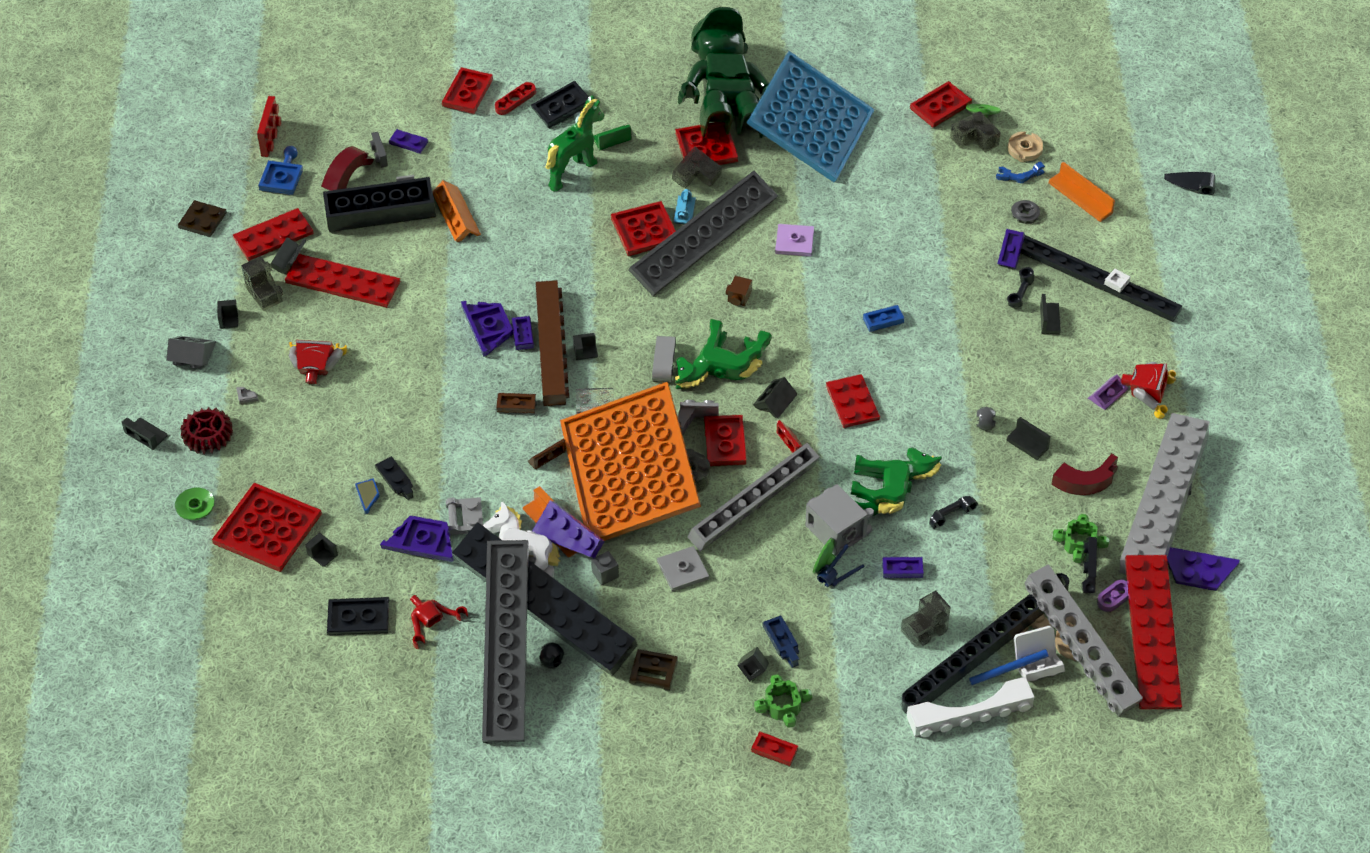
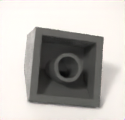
[166,336,216,368]

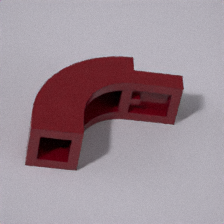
[321,146,374,191]
[1051,453,1118,495]

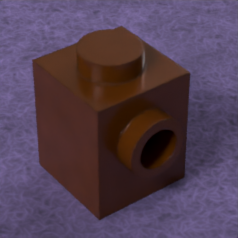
[725,275,752,306]

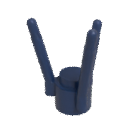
[817,545,865,587]

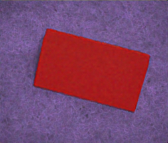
[776,420,803,453]

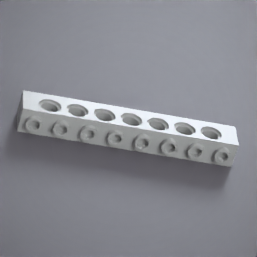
[688,443,819,552]
[1025,564,1143,716]

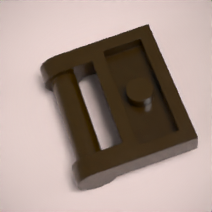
[629,649,678,691]

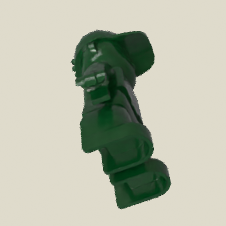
[678,7,769,138]

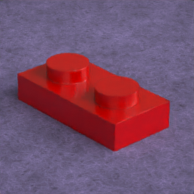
[751,731,798,766]

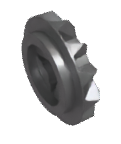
[1011,200,1040,224]

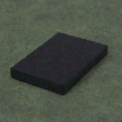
[531,81,589,128]
[327,597,389,635]

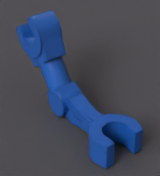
[996,162,1045,184]

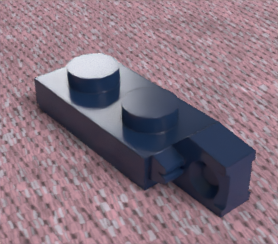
[762,615,799,668]

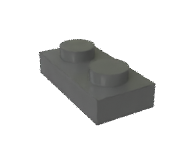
[369,132,388,168]

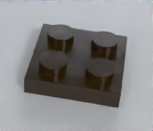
[178,200,227,237]

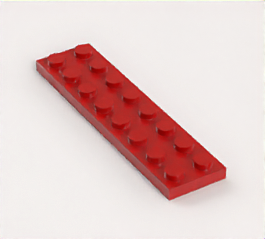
[1125,555,1182,709]

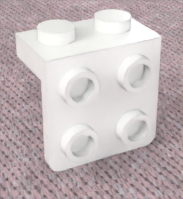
[1014,626,1065,681]

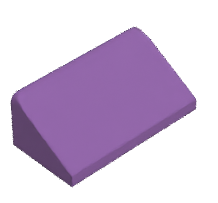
[1088,374,1128,410]

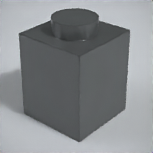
[591,551,619,585]

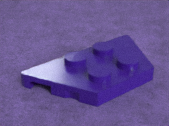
[461,301,513,357]
[380,515,454,562]
[1167,547,1240,591]

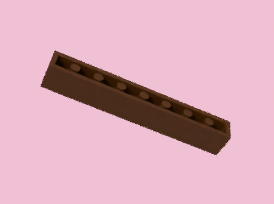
[536,280,570,406]

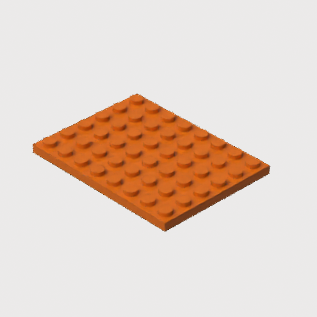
[560,382,701,541]

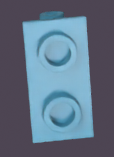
[674,189,696,224]

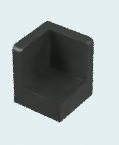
[217,299,238,329]
[573,333,598,360]
[305,532,338,567]
[737,647,769,682]

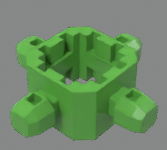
[1052,514,1109,563]
[754,674,812,728]

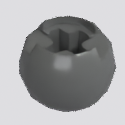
[976,406,996,431]

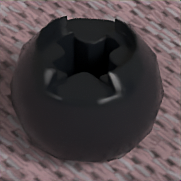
[539,642,565,668]

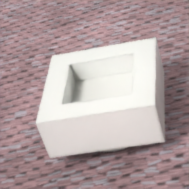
[1104,269,1130,292]

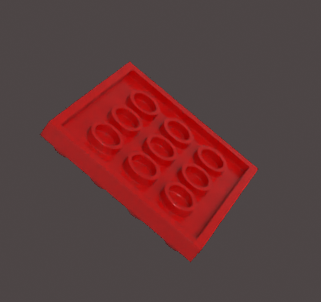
[212,483,322,572]

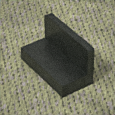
[269,237,307,274]
[1040,294,1061,335]
[753,377,797,418]
[1006,417,1051,460]
[122,418,168,450]

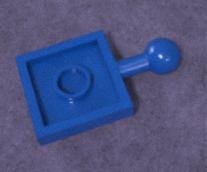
[258,146,303,195]

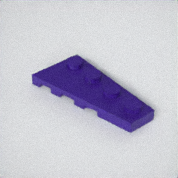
[532,500,605,558]

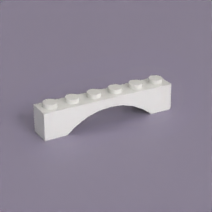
[907,677,1034,738]

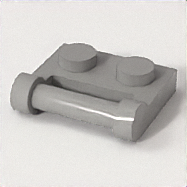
[446,497,483,535]

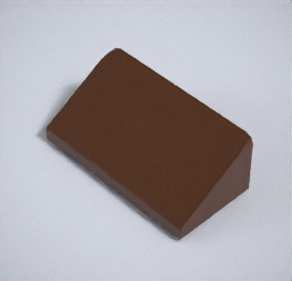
[528,438,566,469]

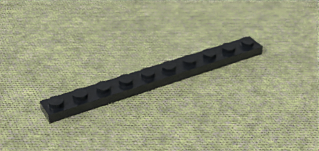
[1020,235,1182,322]

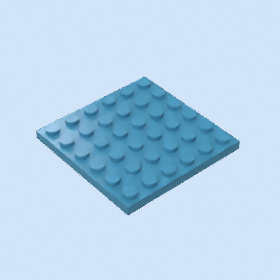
[747,51,875,182]

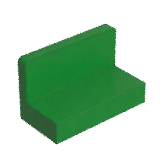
[593,125,632,150]

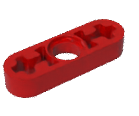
[495,82,536,115]

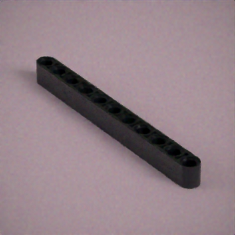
[901,573,1069,714]

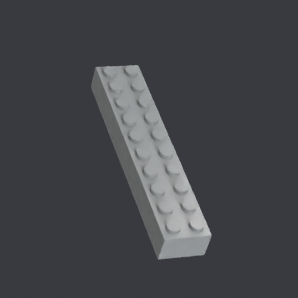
[1119,413,1210,575]

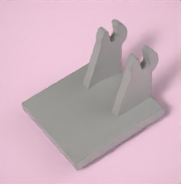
[678,400,719,435]

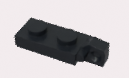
[375,456,413,500]
[1081,537,1097,593]

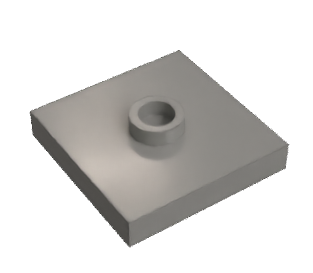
[657,546,709,592]

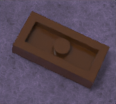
[496,393,536,414]

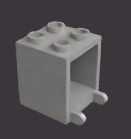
[805,484,874,556]

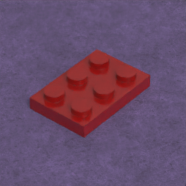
[442,67,493,114]
[910,81,972,128]
[257,96,281,157]
[826,374,880,428]
[704,415,746,466]

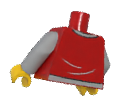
[289,340,347,384]
[1121,362,1176,419]

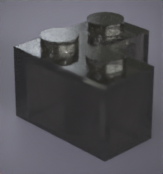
[950,111,1001,152]
[672,146,722,189]
[241,256,283,311]
[901,590,951,647]

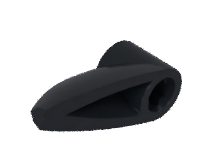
[1164,172,1216,195]

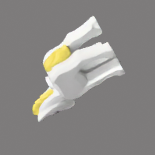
[483,502,560,577]

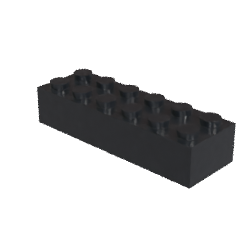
[323,177,436,232]

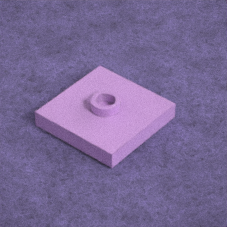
[775,224,814,257]

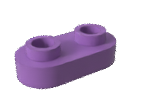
[1097,580,1129,612]

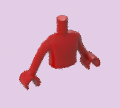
[410,595,468,649]

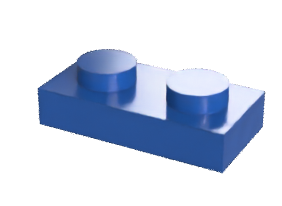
[863,305,904,332]

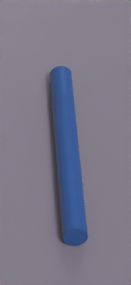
[969,649,1049,686]

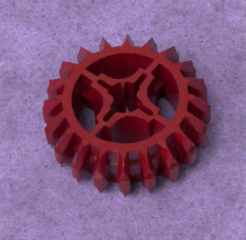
[180,407,233,455]

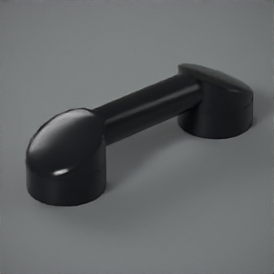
[1007,267,1035,307]
[929,496,978,529]

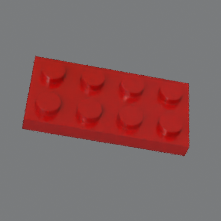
[233,208,314,261]

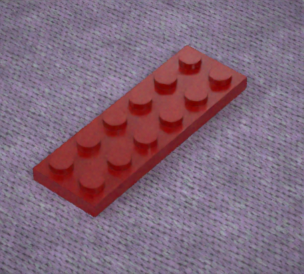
[284,254,401,308]

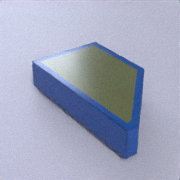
[355,478,380,514]

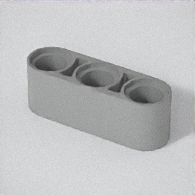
[652,336,676,382]

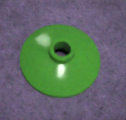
[966,104,1001,119]
[175,487,214,520]
[813,538,836,574]

